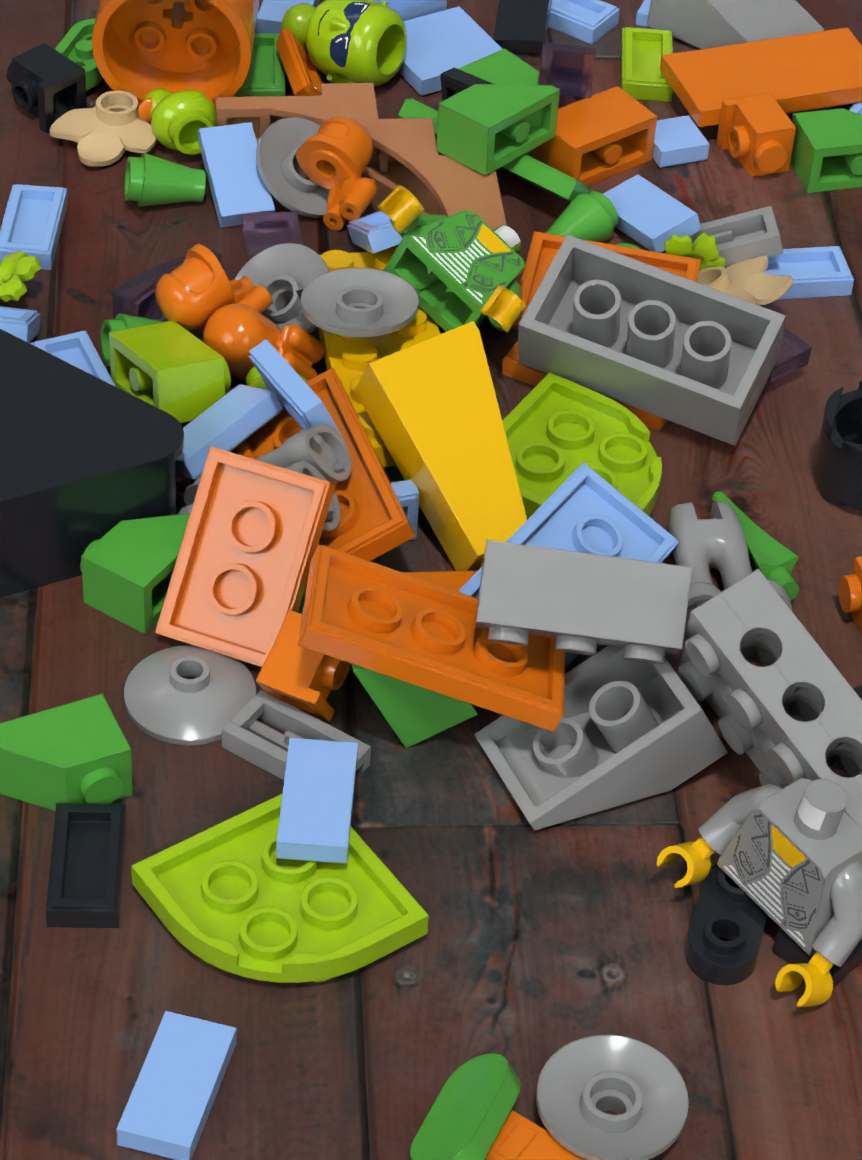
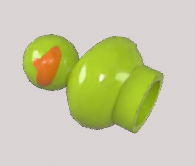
[138,88,216,155]

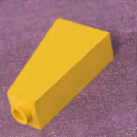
[354,321,527,571]

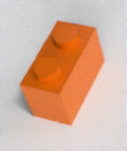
[531,86,658,186]

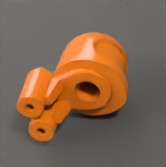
[296,116,377,231]
[155,244,273,330]
[203,303,325,381]

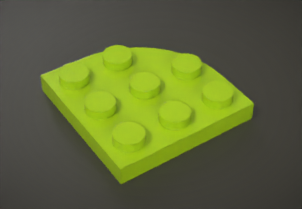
[502,372,662,518]
[131,793,429,983]

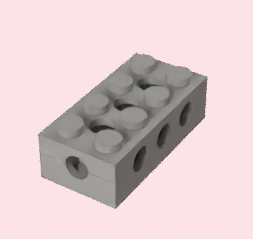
[678,569,862,828]

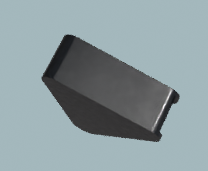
[0,329,184,598]

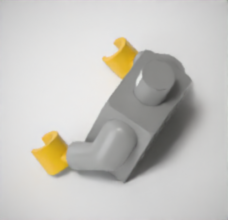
[656,778,862,1007]

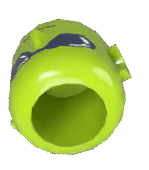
[281,0,408,87]

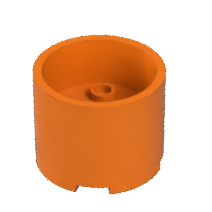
[92,0,260,107]

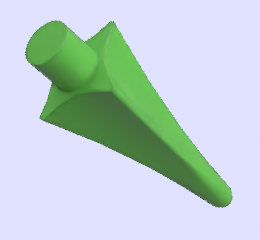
[712,491,799,601]

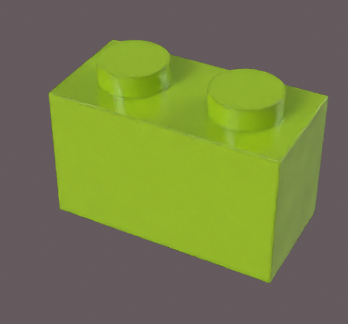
[109,320,231,423]

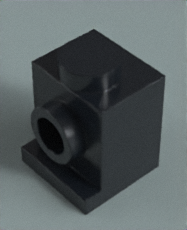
[6,43,87,133]

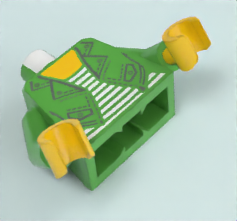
[377,185,527,333]

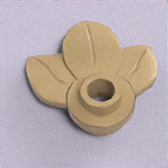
[50,90,157,167]
[697,255,793,305]

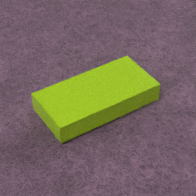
[621,27,673,102]

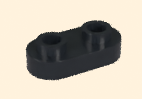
[685,864,768,985]

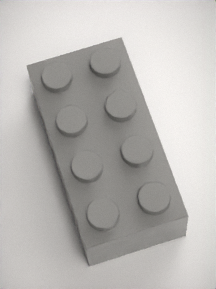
[518,234,786,446]

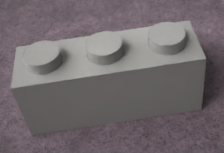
[475,540,692,664]

